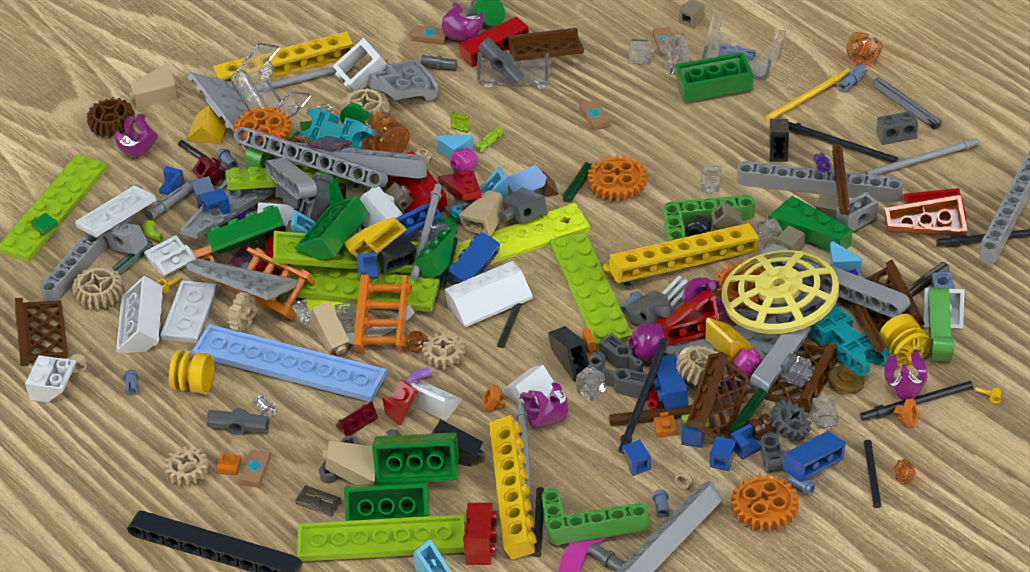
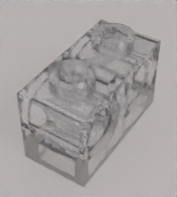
[660,34,691,75]

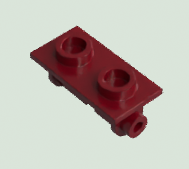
[336,401,378,437]

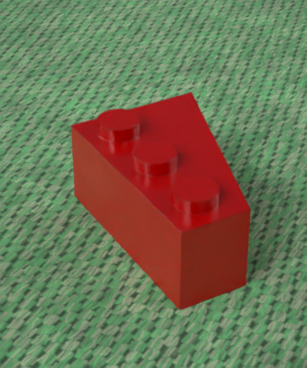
[655,289,719,346]
[463,503,497,565]

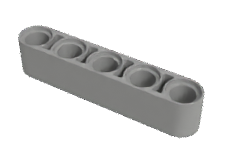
[266,158,317,199]
[748,318,811,392]

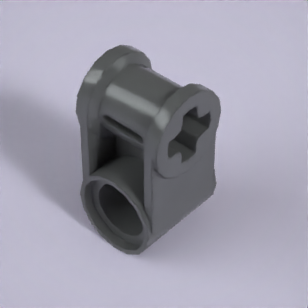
[760,433,785,473]

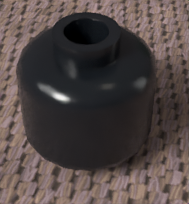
[685,215,712,237]

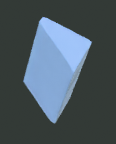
[507,165,547,193]

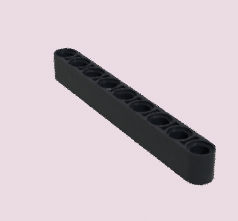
[127,510,303,572]

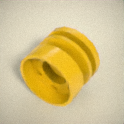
[879,314,932,367]
[169,350,214,394]

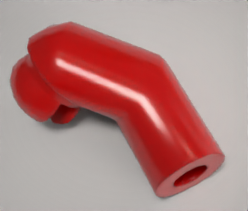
[646,390,660,409]

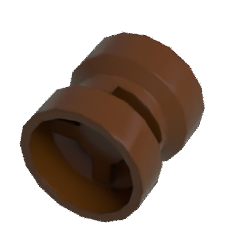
[747,413,775,440]

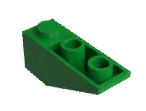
[415,228,456,279]

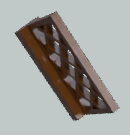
[508,28,584,61]
[865,259,925,332]
[15,298,68,366]
[765,343,838,413]
[686,352,750,441]

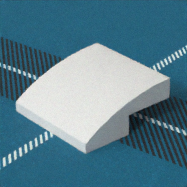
[144,235,196,277]

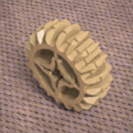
[341,87,389,126]
[72,266,124,311]
[676,345,729,387]

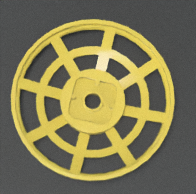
[722,250,839,334]

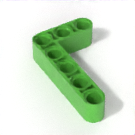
[663,195,755,241]
[542,488,650,545]

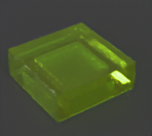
[450,112,470,133]

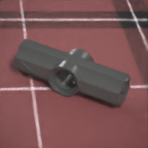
[477,37,525,86]
[207,408,270,435]

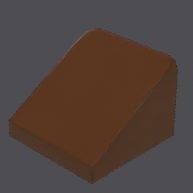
[542,171,559,197]

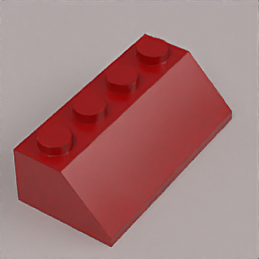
[386,151,448,213]

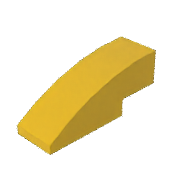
[345,217,407,258]

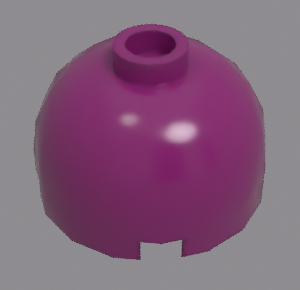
[629,323,665,362]

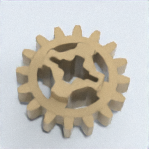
[228,291,257,332]
[422,332,465,369]
[163,446,209,486]

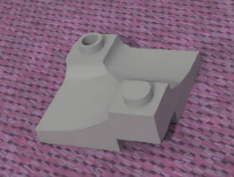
[368,59,438,101]

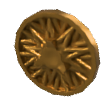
[827,366,865,392]

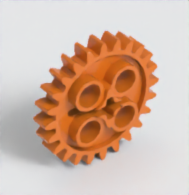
[233,105,292,149]
[587,154,647,202]
[715,261,778,309]
[731,473,799,532]

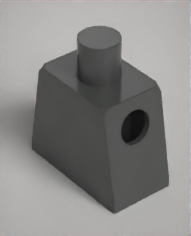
[500,187,548,223]
[626,290,673,325]

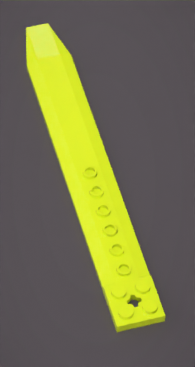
[299,203,590,318]

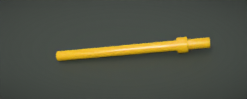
[765,68,851,122]

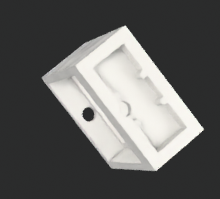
[333,38,387,91]

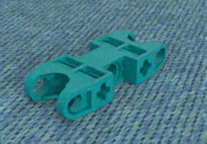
[297,108,376,149]
[802,305,890,376]

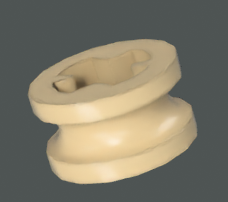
[69,354,87,373]

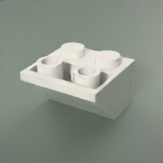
[25,355,76,402]

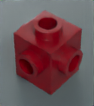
[192,156,225,185]

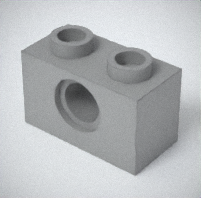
[836,192,878,232]
[103,223,148,255]

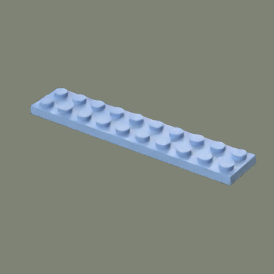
[192,324,387,402]

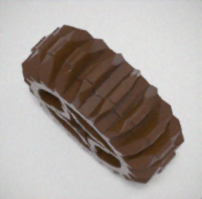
[87,97,135,138]

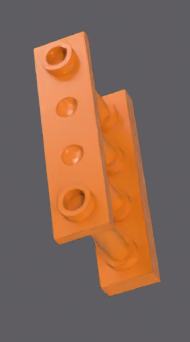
[226,247,315,322]
[353,275,412,354]

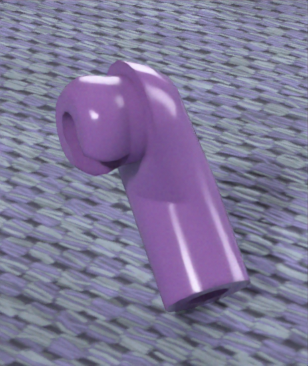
[406,367,431,384]

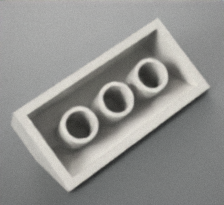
[445,261,533,327]
[116,276,163,353]

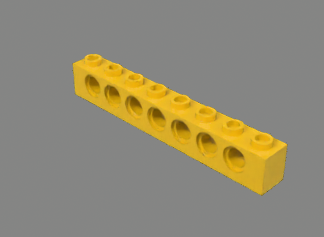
[213,31,353,87]
[609,223,759,284]
[489,415,536,560]

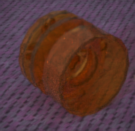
[363,111,410,153]

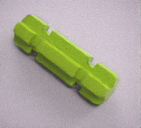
[475,126,503,153]

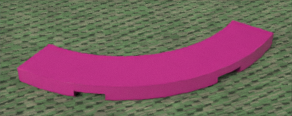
[559,537,607,572]

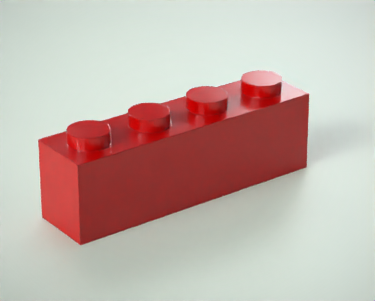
[459,16,529,67]

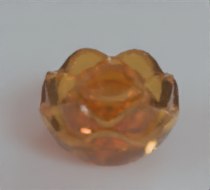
[406,331,428,353]
[894,458,916,484]

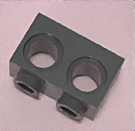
[876,111,918,145]

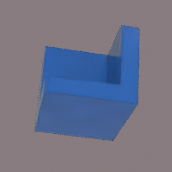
[159,166,185,196]
[201,188,230,215]
[356,252,379,281]
[731,424,761,460]
[681,425,705,448]
[709,436,736,471]
[622,440,651,476]

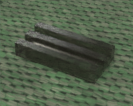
[295,485,342,517]

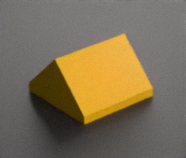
[187,105,227,144]
[706,318,754,362]

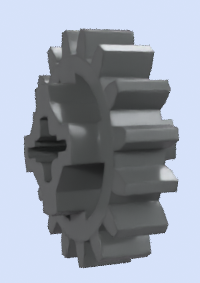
[769,400,812,442]

